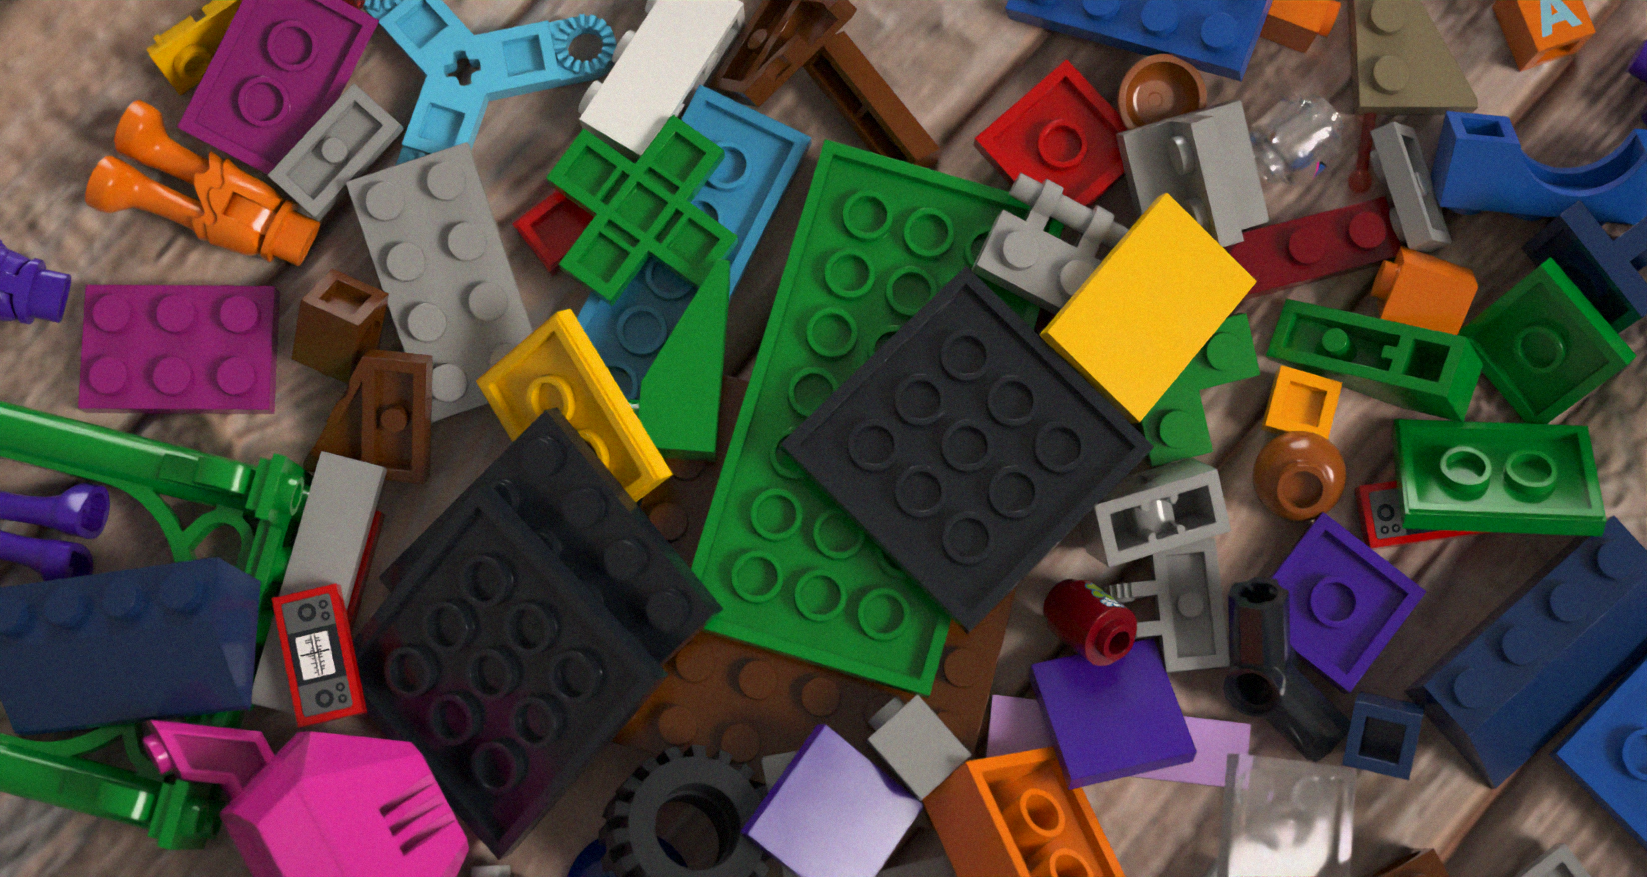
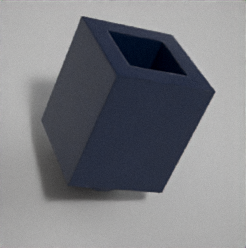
[1342,691,1425,781]

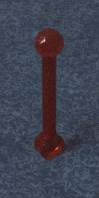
[1347,112,1377,194]

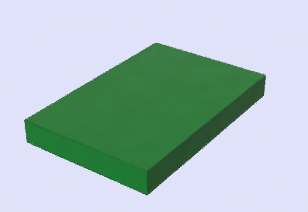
[1391,419,1607,536]

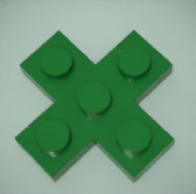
[546,115,739,306]
[1075,313,1260,467]

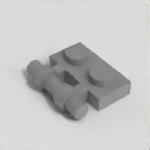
[971,173,1129,315]

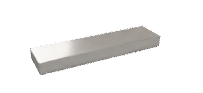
[251,451,387,715]

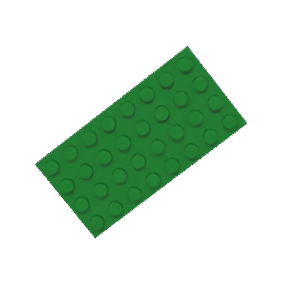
[691,139,1064,699]

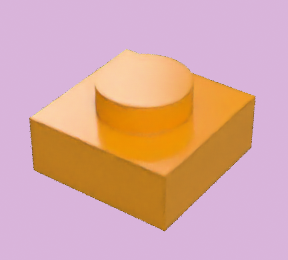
[1261,365,1343,439]

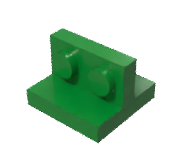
[1458,257,1637,424]

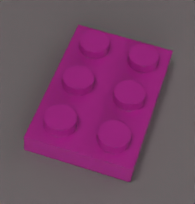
[177,0,379,174]
[78,285,280,414]

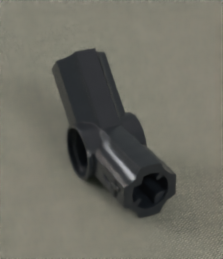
[1223,576,1351,763]

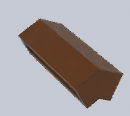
[802,31,940,168]

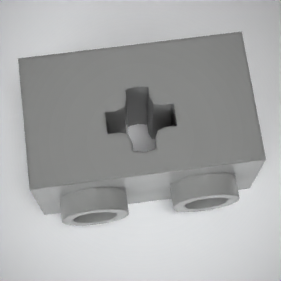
[1079,457,1231,567]

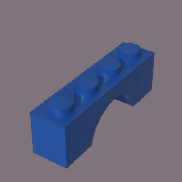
[1430,111,1647,226]

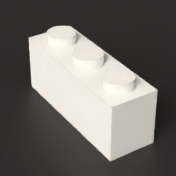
[578,0,745,163]

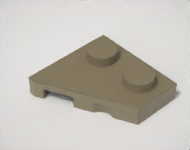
[1348,0,1478,115]

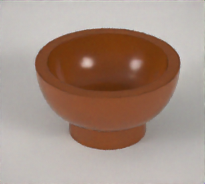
[1117,54,1207,130]
[1252,431,1346,522]

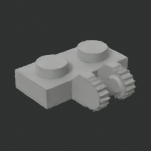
[1102,538,1230,673]

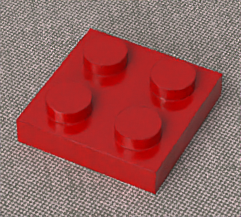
[973,59,1128,230]

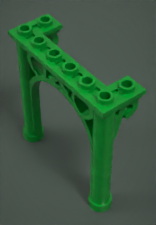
[0,401,314,850]

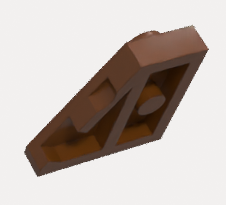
[708,0,857,107]
[303,349,433,485]

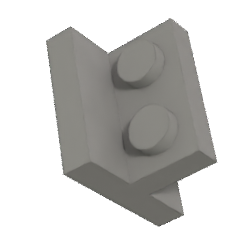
[1116,99,1269,247]

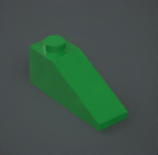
[628,259,731,462]
[1266,298,1483,423]

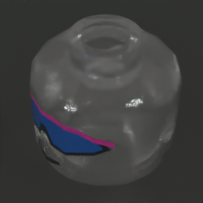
[1249,93,1344,187]

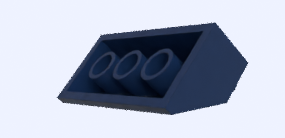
[1404,515,1647,789]
[0,557,261,736]

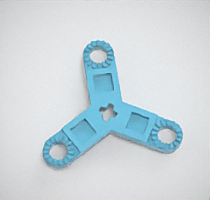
[357,0,617,166]

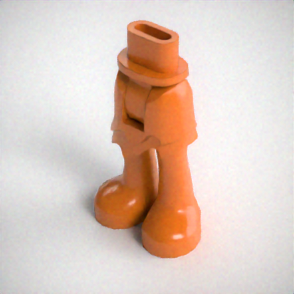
[85,100,320,267]

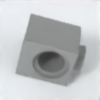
[866,694,971,801]

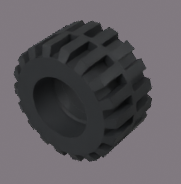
[598,745,771,877]

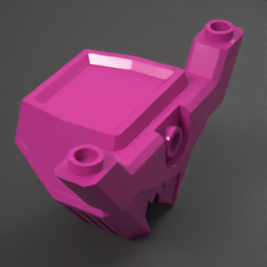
[142,720,469,877]

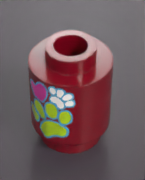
[1043,578,1137,666]

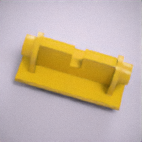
[146,0,242,96]

